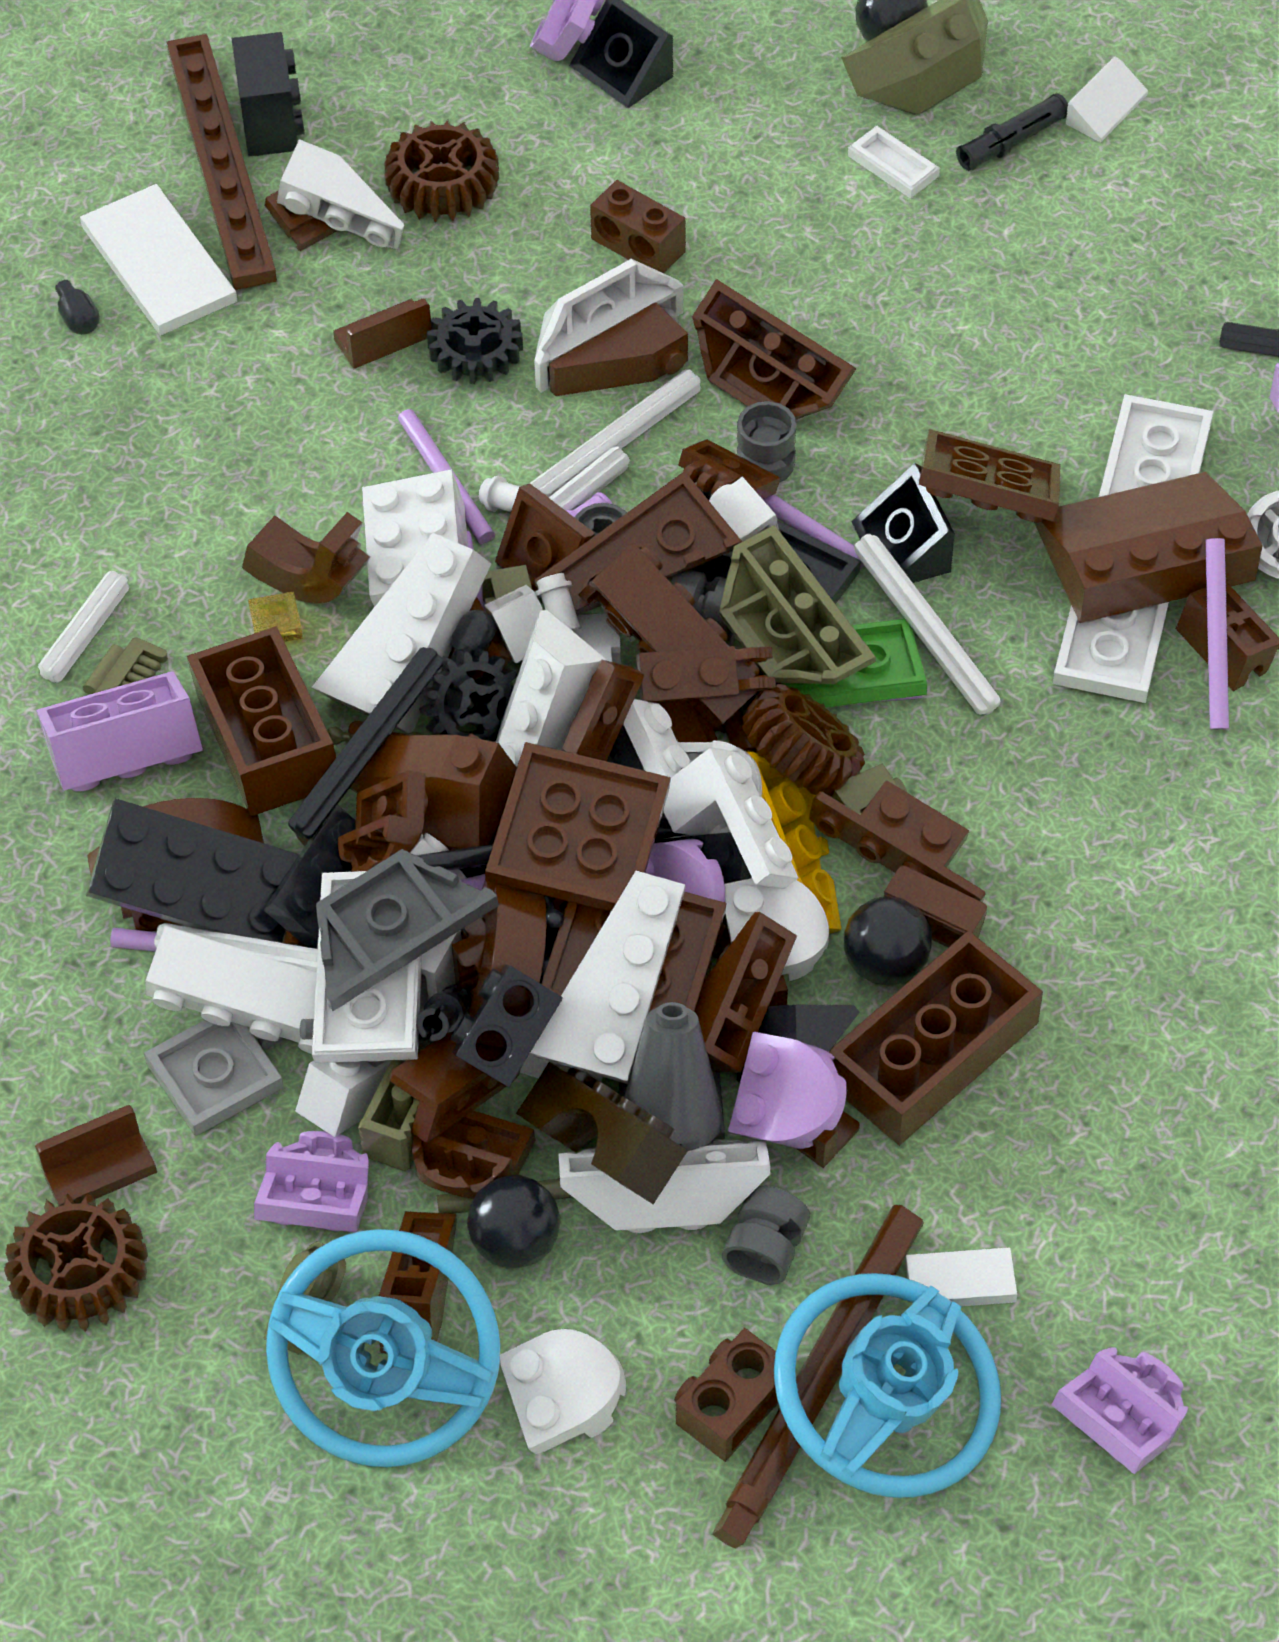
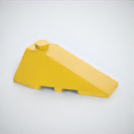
[747,752,842,934]

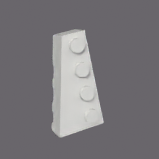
[311,533,491,734]

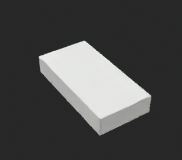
[848,126,940,199]
[905,1247,1017,1306]

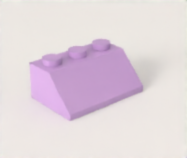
[36,671,203,791]

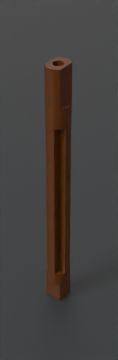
[712,1205,924,1549]

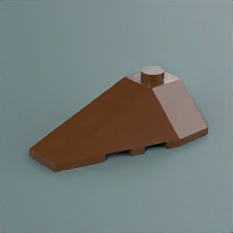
[350,735,517,850]

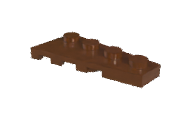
[535,471,742,616]

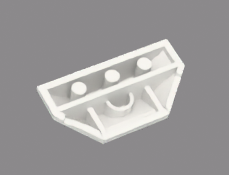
[534,259,683,393]
[559,1139,770,1233]

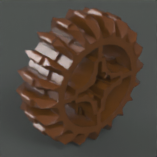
[384,119,499,223]
[742,684,865,797]
[4,1193,148,1332]

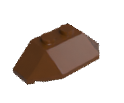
[692,279,856,420]

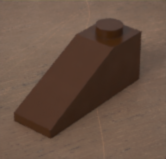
[549,302,688,396]
[695,912,797,1073]
[379,1211,457,1354]

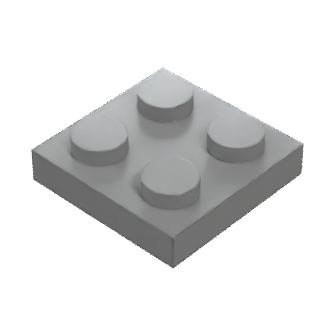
[144,1020,284,1137]

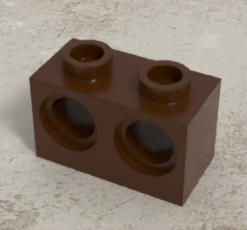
[590,180,686,273]
[674,1327,779,1462]

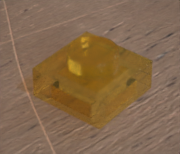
[248,591,303,642]

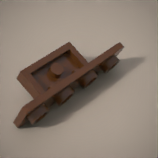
[809,780,986,902]

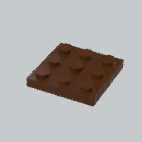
[918,429,1061,523]
[485,742,671,911]
[541,892,727,1012]

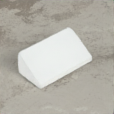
[1066,57,1148,143]

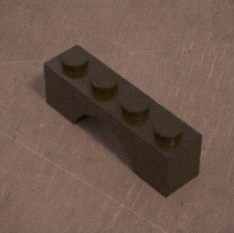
[516,1062,688,1205]

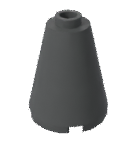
[624,1002,723,1151]

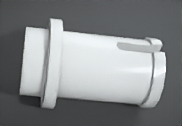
[479,476,520,512]
[535,573,582,632]

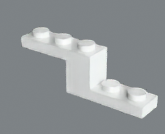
[623,699,799,889]

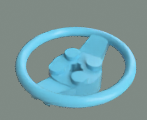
[266,1229,500,1467]
[774,1273,1001,1498]

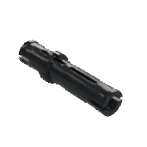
[956,93,1068,171]

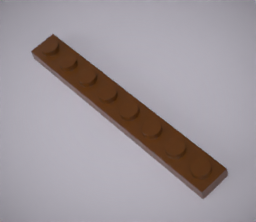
[166,33,277,290]

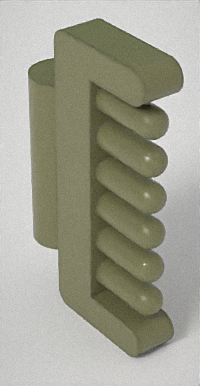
[83,637,168,694]

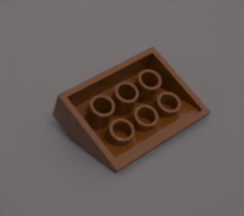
[1034,472,1263,623]

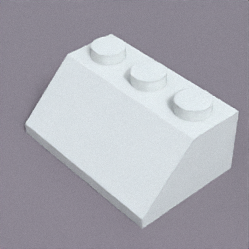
[496,610,608,767]

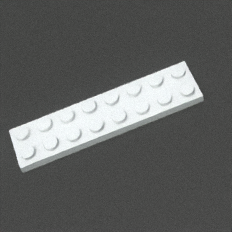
[1053,394,1213,703]

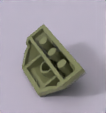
[841,0,988,115]
[719,525,876,684]

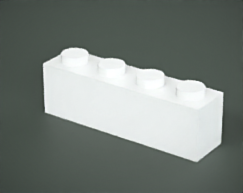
[145,926,317,1054]

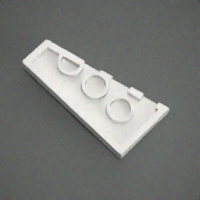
[529,871,686,1084]

